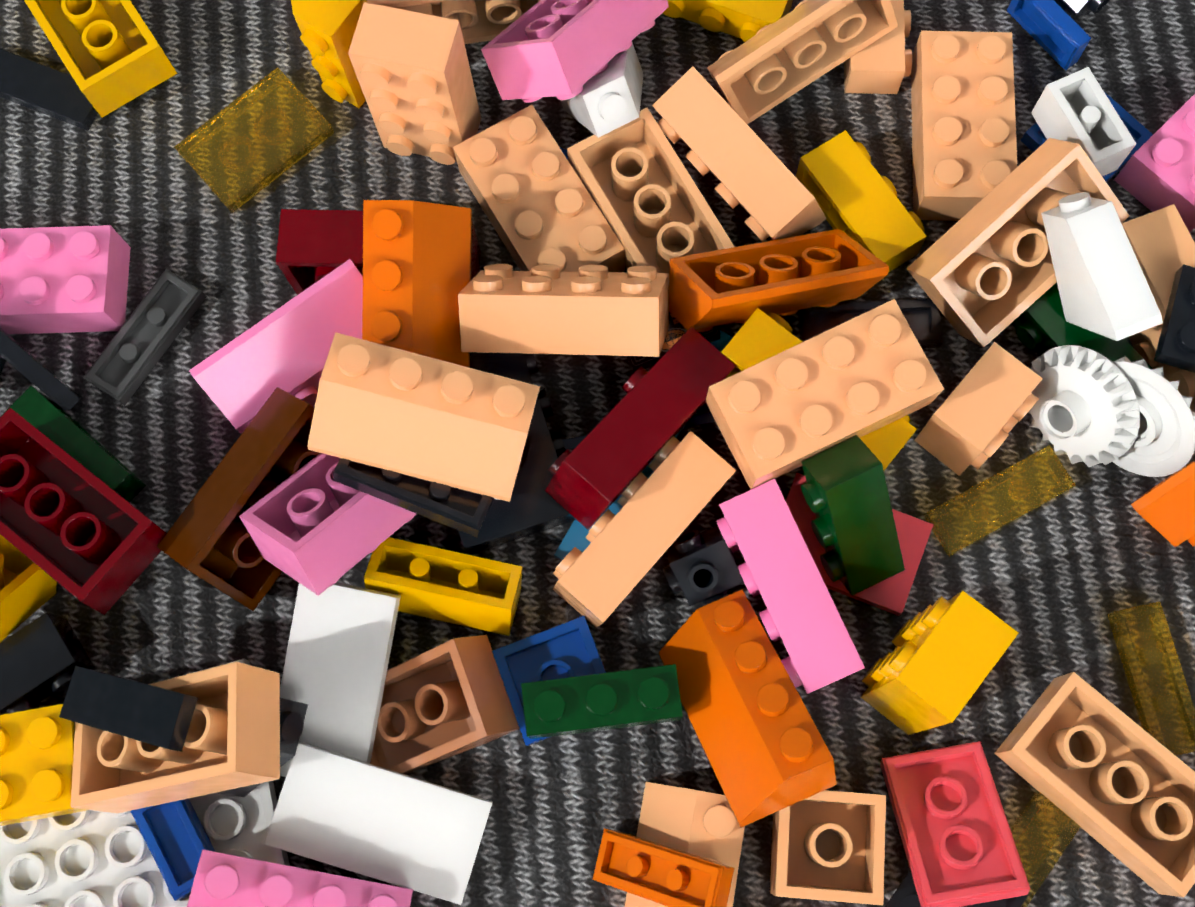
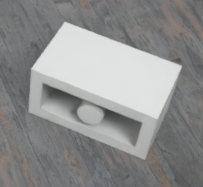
[1031,67,1136,176]

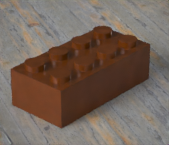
[157,387,320,611]

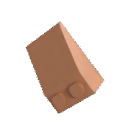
[370,635,520,775]

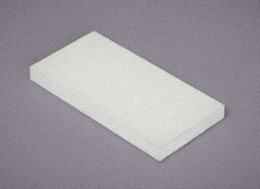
[280,582,401,777]
[264,743,493,905]

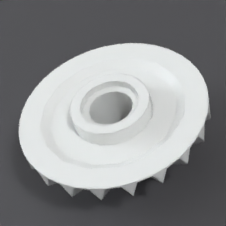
[1028,345,1140,467]
[1110,356,1195,477]

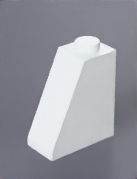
[560,42,644,138]
[1041,192,1163,341]

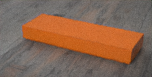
[592,828,735,907]

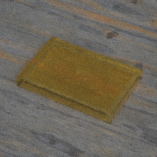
[174,67,335,213]

